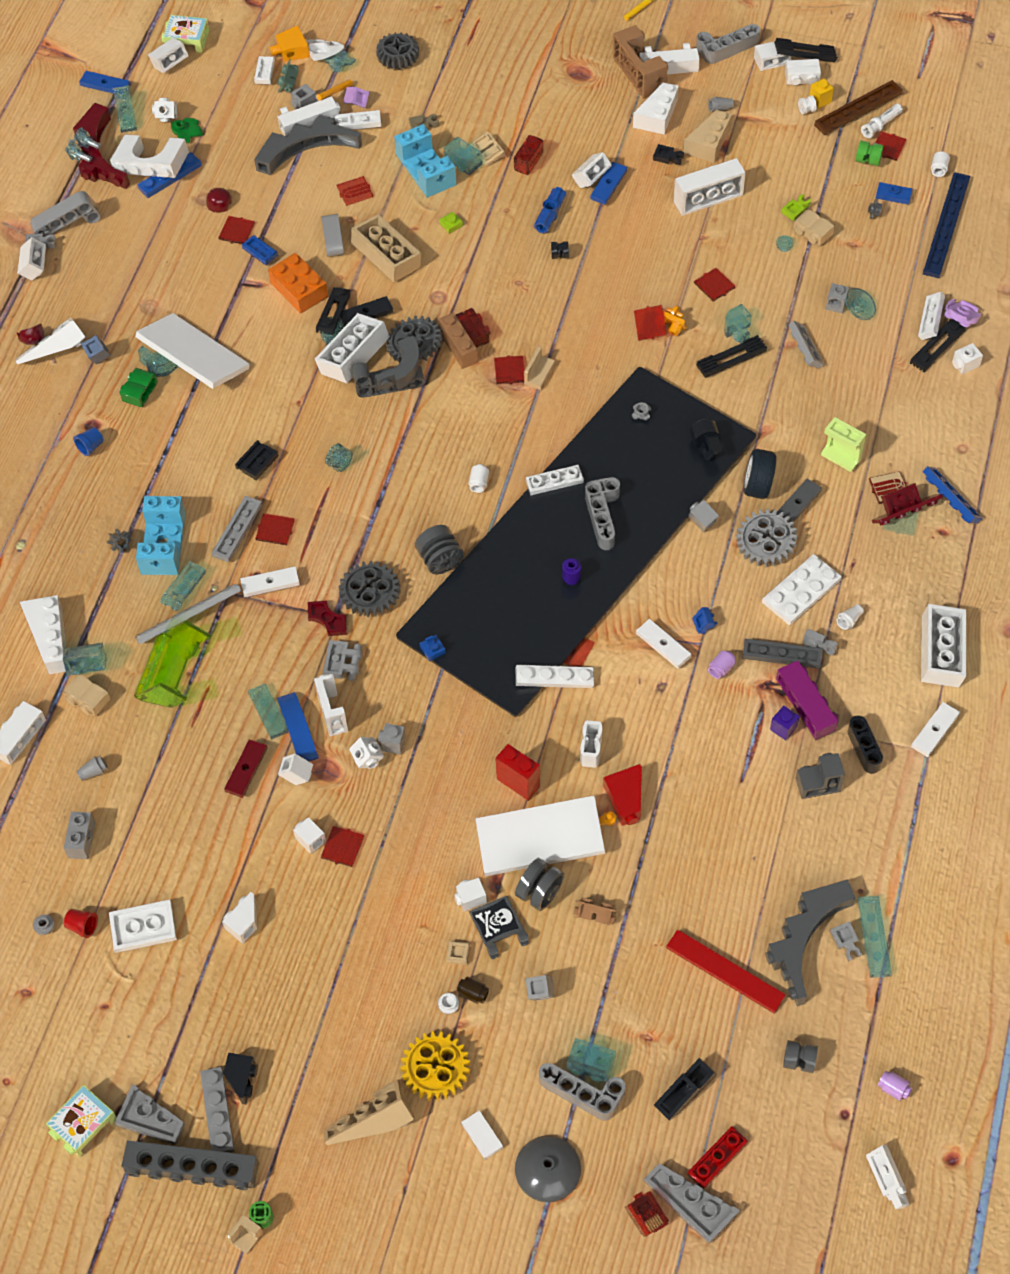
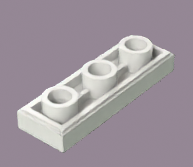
[526,465,584,495]
[240,566,300,597]
[636,619,691,669]
[911,702,960,757]

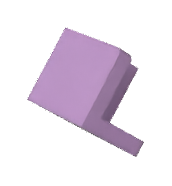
[343,87,369,108]

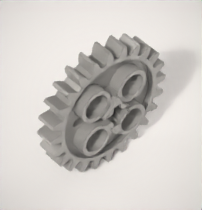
[736,508,798,567]

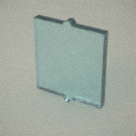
[883,511,919,536]

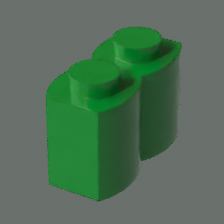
[119,368,157,407]

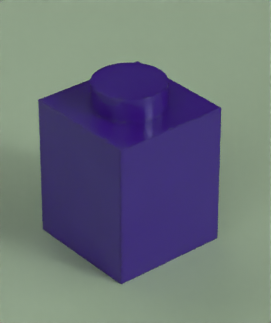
[770,705,800,741]

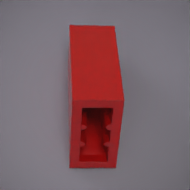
[603,764,642,826]

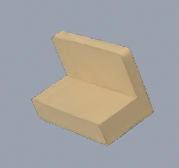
[524,347,555,390]

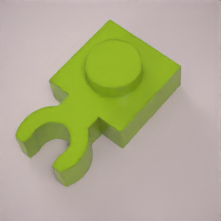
[781,194,811,221]

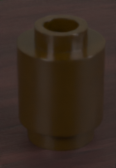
[457,976,490,1004]

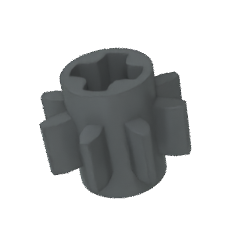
[106,529,131,553]

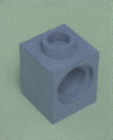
[81,335,111,365]

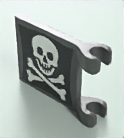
[469,895,529,959]

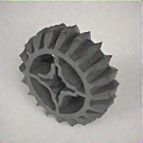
[376,32,419,70]

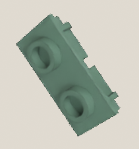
[277,59,299,93]

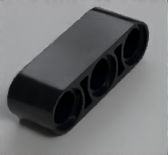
[847,715,883,774]

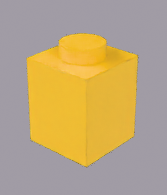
[809,78,834,109]

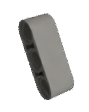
[321,214,344,257]

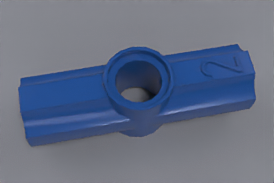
[534,187,566,234]

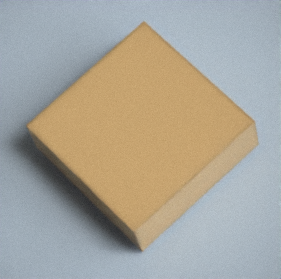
[446,941,470,965]

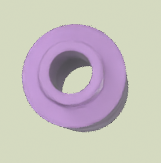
[708,650,736,679]
[878,1071,912,1101]

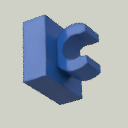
[692,607,718,634]
[419,635,446,661]

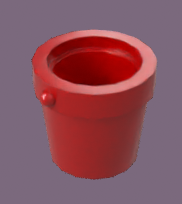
[63,909,98,938]

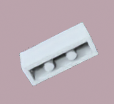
[0,701,46,765]

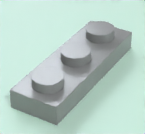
[789,321,824,369]

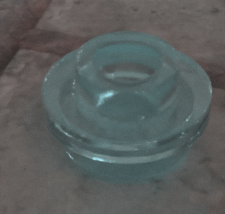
[776,235,793,252]

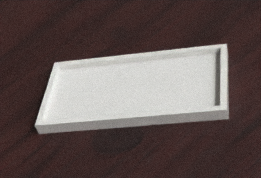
[135,313,249,389]
[476,796,605,876]

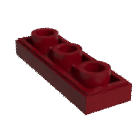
[224,739,268,798]

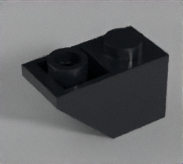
[223,1053,258,1105]

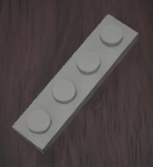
[212,496,263,563]
[200,1067,235,1153]

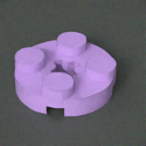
[944,299,981,327]

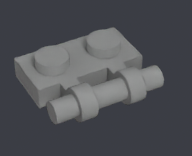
[323,640,363,681]

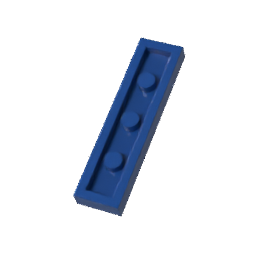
[137,152,202,198]
[923,466,983,524]

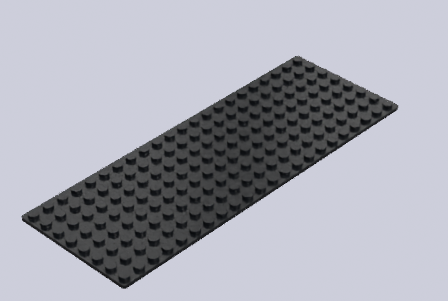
[396,367,756,717]

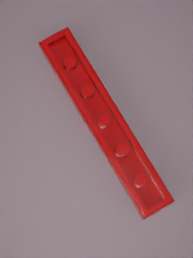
[666,929,786,1014]

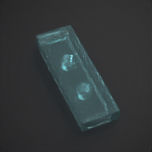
[248,683,288,740]

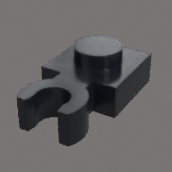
[653,144,684,165]

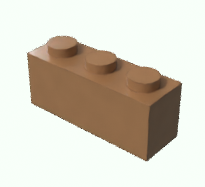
[438,313,478,369]

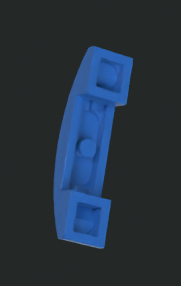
[277,692,319,761]

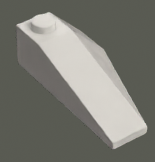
[15,317,85,364]

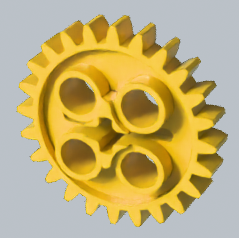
[400,1031,470,1101]

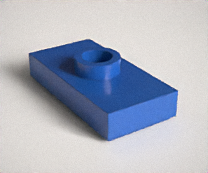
[876,182,913,205]
[242,235,278,265]

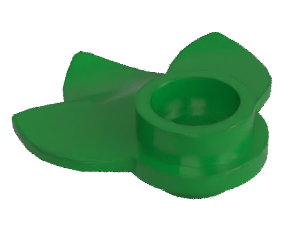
[171,118,203,143]

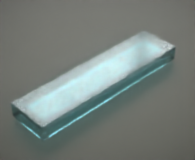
[857,896,892,978]

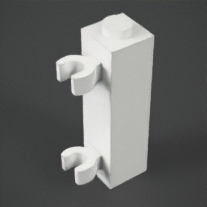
[639,43,699,74]
[278,95,341,137]

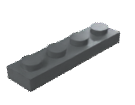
[742,638,822,669]

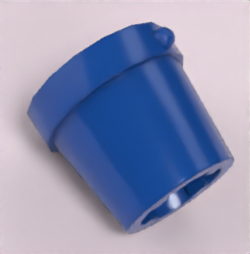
[73,427,104,456]

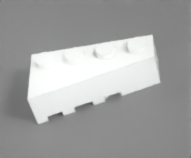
[20,595,68,675]

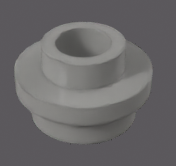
[33,915,54,935]

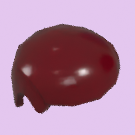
[206,187,232,213]
[17,323,44,345]

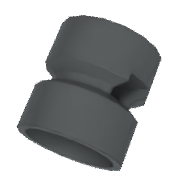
[783,1040,818,1073]

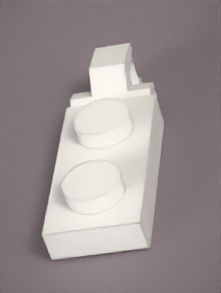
[866,1145,909,1209]

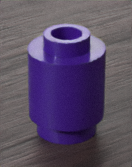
[562,558,581,585]

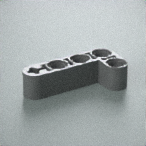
[352,363,425,398]

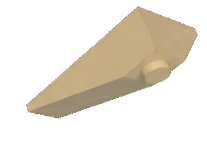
[323,1079,414,1145]

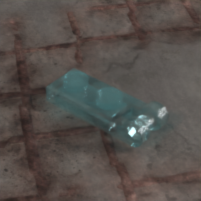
[160,561,206,611]

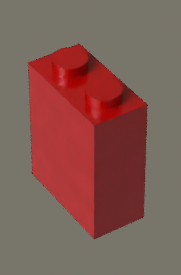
[496,744,540,801]

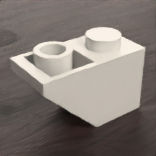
[222,892,257,944]

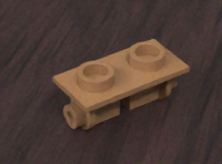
[573,897,618,925]

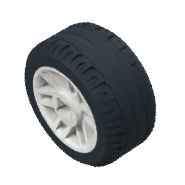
[744,449,776,499]

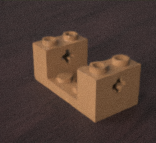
[613,25,668,99]

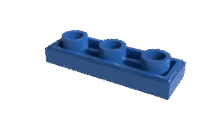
[79,71,131,96]
[590,162,628,205]

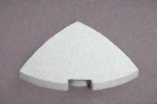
[306,39,344,61]

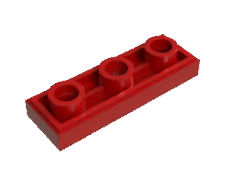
[687,1126,748,1189]

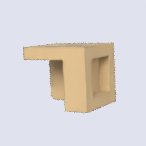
[227,1215,263,1254]

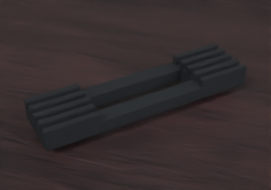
[774,38,838,62]
[316,287,350,335]
[910,319,966,372]
[696,335,767,378]

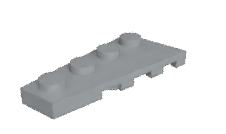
[644,1163,740,1244]

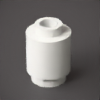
[931,152,950,177]
[468,464,489,493]

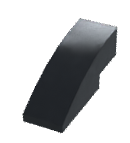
[654,1058,717,1121]

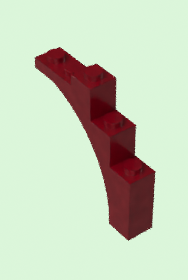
[73,103,130,189]

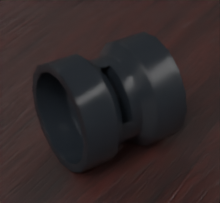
[551,241,569,259]

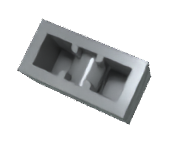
[64,811,96,859]

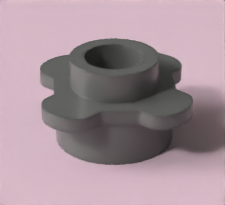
[868,199,882,219]

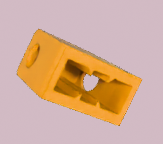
[269,25,310,62]

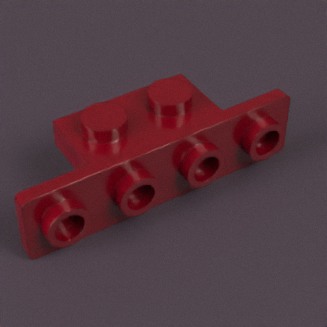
[872,483,943,526]

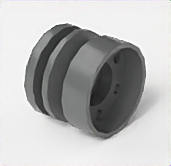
[415,525,464,575]

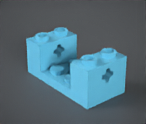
[394,124,456,198]
[136,496,186,575]

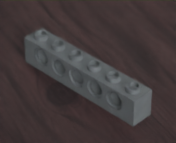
[121,1140,259,1190]

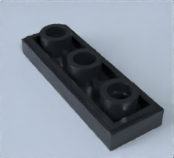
[340,296,393,327]

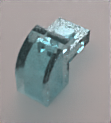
[724,304,752,344]
[138,346,179,377]

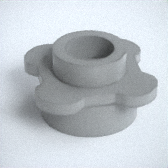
[632,402,651,420]

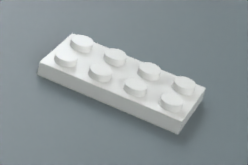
[762,554,842,626]

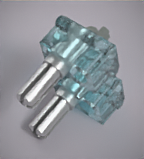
[65,127,101,162]

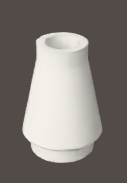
[836,604,863,630]

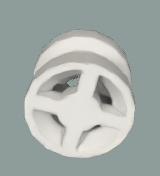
[798,95,817,115]

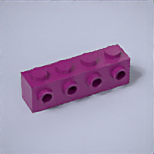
[776,660,839,740]

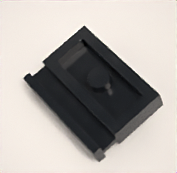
[235,440,279,481]

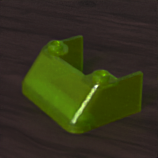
[134,620,211,708]

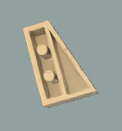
[683,110,732,162]

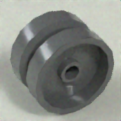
[515,857,564,911]

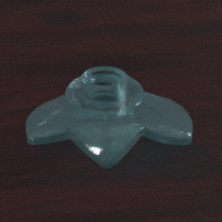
[324,50,356,72]

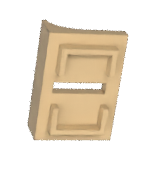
[469,131,507,167]

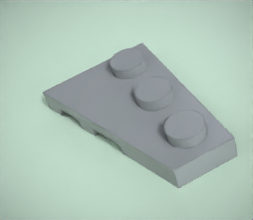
[115,1084,185,1145]

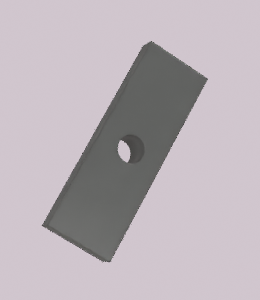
[777,479,822,522]

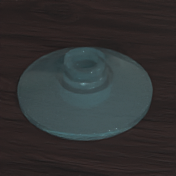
[845,288,876,320]

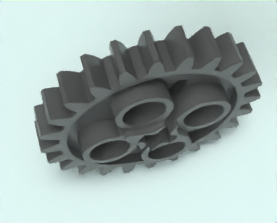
[386,316,443,364]
[339,561,400,617]

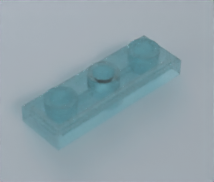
[113,86,137,133]

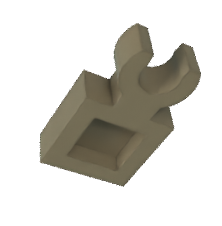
[409,114,439,130]

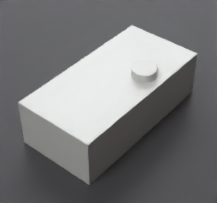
[674,158,745,216]
[315,313,390,383]
[921,604,966,688]

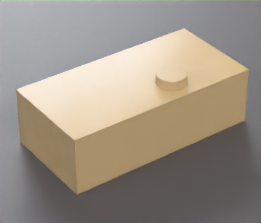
[351,214,421,282]

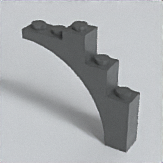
[254,114,362,175]
[765,880,855,1006]

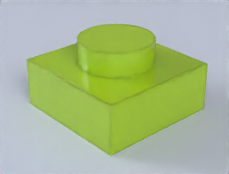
[439,211,463,234]

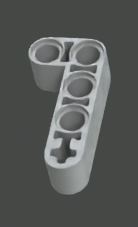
[696,24,760,64]
[30,191,101,237]
[585,477,620,550]
[539,1063,626,1121]

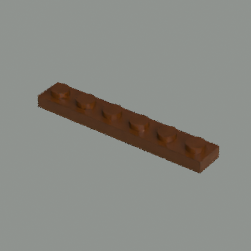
[814,80,903,135]

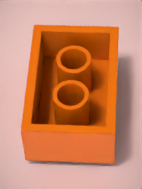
[268,253,328,314]

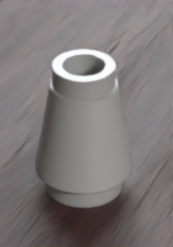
[708,97,734,112]
[77,755,108,781]

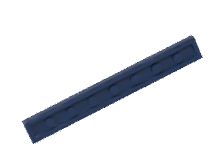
[922,172,970,278]

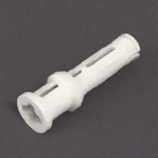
[861,103,903,139]

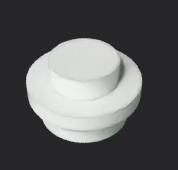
[438,993,459,1014]

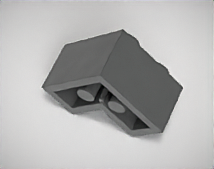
[795,753,845,799]

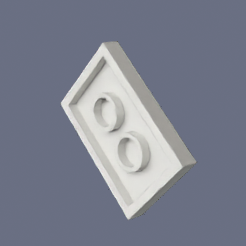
[109,900,177,953]

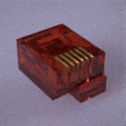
[625,1191,669,1237]

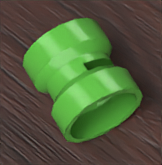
[249,1201,274,1229]

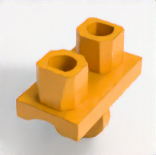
[654,305,687,337]

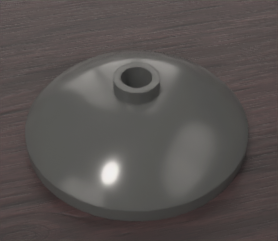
[515,1136,581,1203]

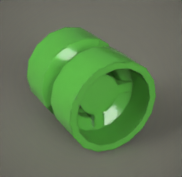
[855,140,884,166]

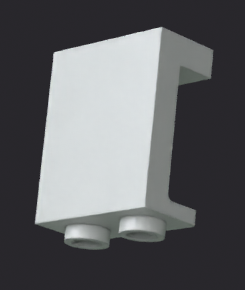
[314,674,348,737]

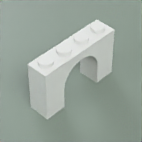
[110,135,189,178]

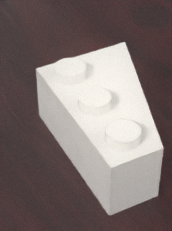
[633,82,679,134]

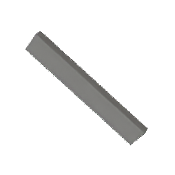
[135,584,241,644]

